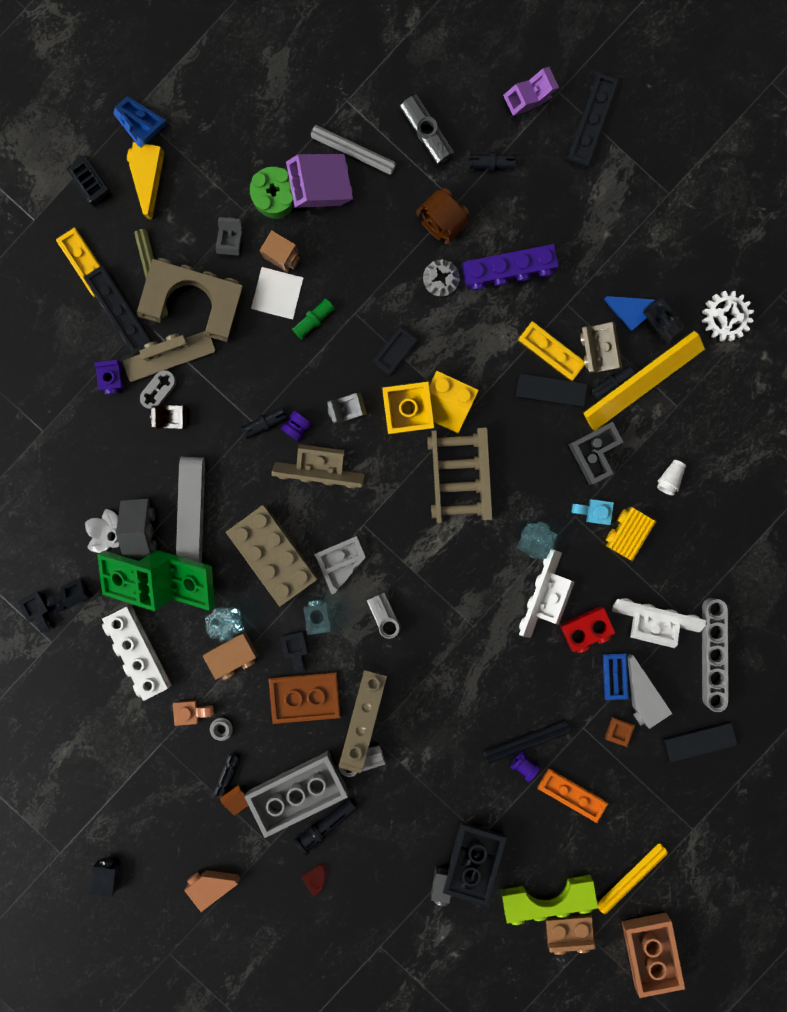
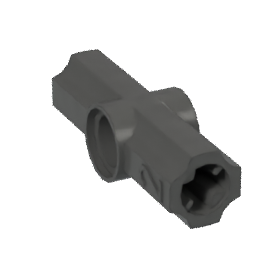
[400,94,454,165]

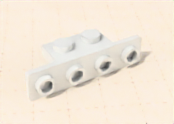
[519,549,574,638]
[612,599,706,648]

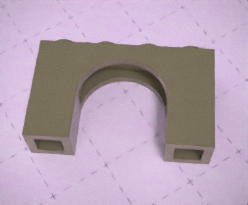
[137,258,243,342]

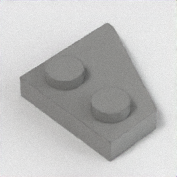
[315,536,366,594]

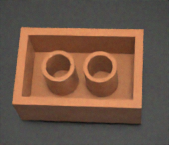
[622,913,685,998]

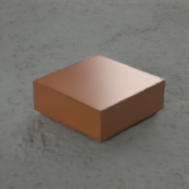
[605,717,635,747]
[220,785,249,816]

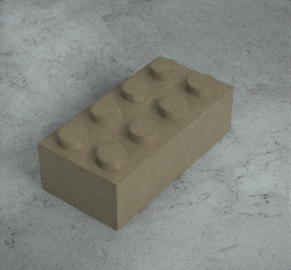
[226,505,318,607]

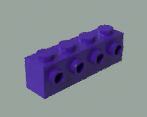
[462,244,558,291]

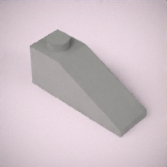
[627,654,672,729]

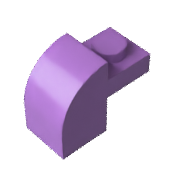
[503,67,559,116]

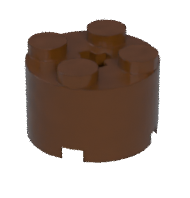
[416,188,470,244]

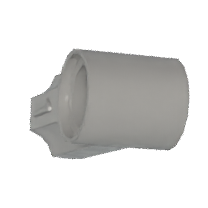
[367,593,401,639]
[339,745,385,777]

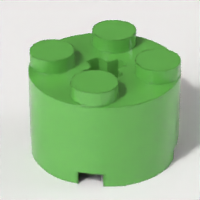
[250,167,295,219]

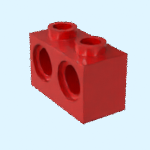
[560,606,615,653]

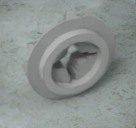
[423,259,460,296]

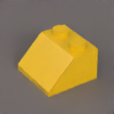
[429,371,478,433]
[382,382,434,434]

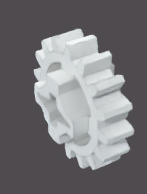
[702,291,754,341]

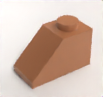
[184,870,240,912]

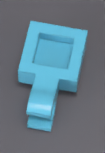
[572,499,614,525]

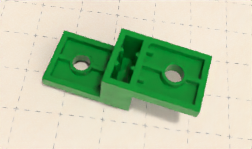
[97,550,215,611]

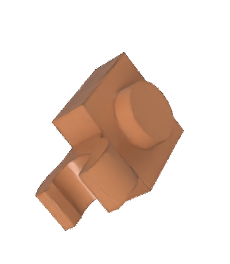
[173,700,214,726]

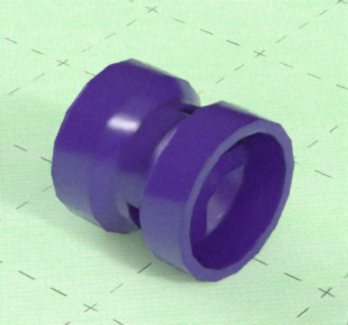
[281,411,312,442]

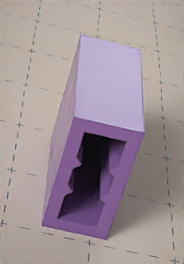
[286,154,353,207]

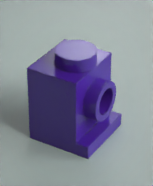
[94,360,125,395]

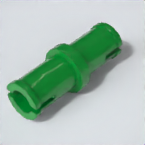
[292,298,335,340]

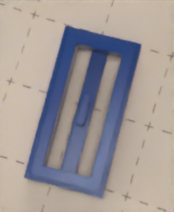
[603,653,629,700]

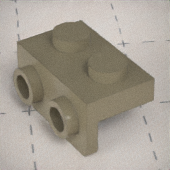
[581,322,622,373]

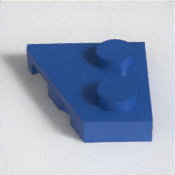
[113,96,166,148]

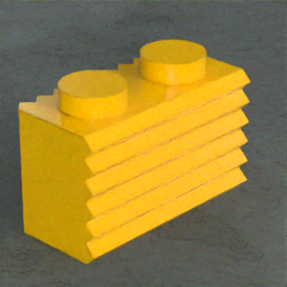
[606,507,656,561]

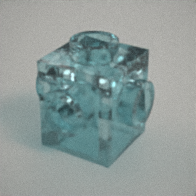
[517,522,557,559]
[205,607,245,642]

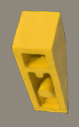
[127,142,164,219]

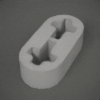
[140,370,176,409]

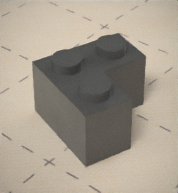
[568,422,623,485]
[116,499,157,561]

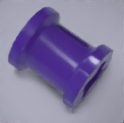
[510,752,541,782]

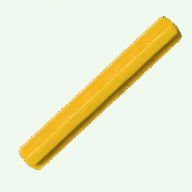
[597,844,668,914]

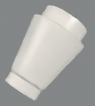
[657,460,686,495]

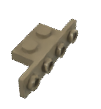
[123,331,216,382]
[272,444,365,488]

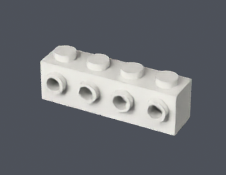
[102,605,172,701]

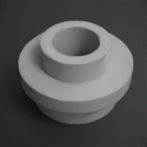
[210,718,233,741]

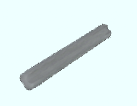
[311,125,396,174]

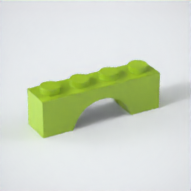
[501,875,598,925]

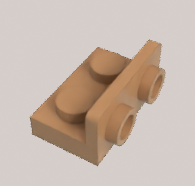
[546,914,596,955]

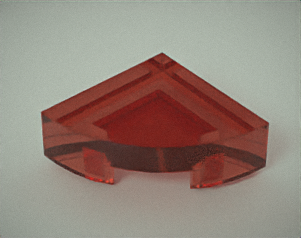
[302,864,325,897]

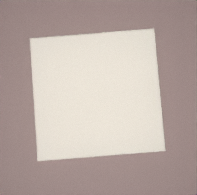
[251,267,303,319]

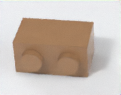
[259,230,300,273]
[203,632,258,680]

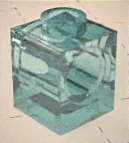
[303,600,332,635]

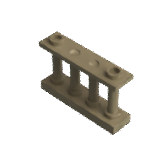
[427,428,492,523]
[338,670,387,774]

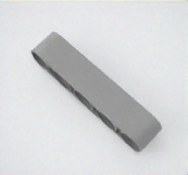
[176,456,205,563]
[702,598,728,712]

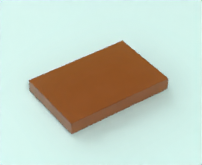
[269,672,341,724]

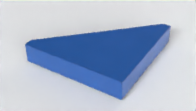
[603,296,655,331]

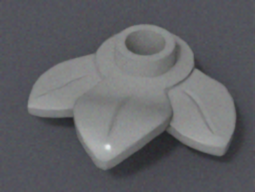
[85,509,120,553]

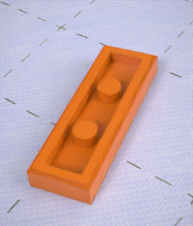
[537,768,609,823]

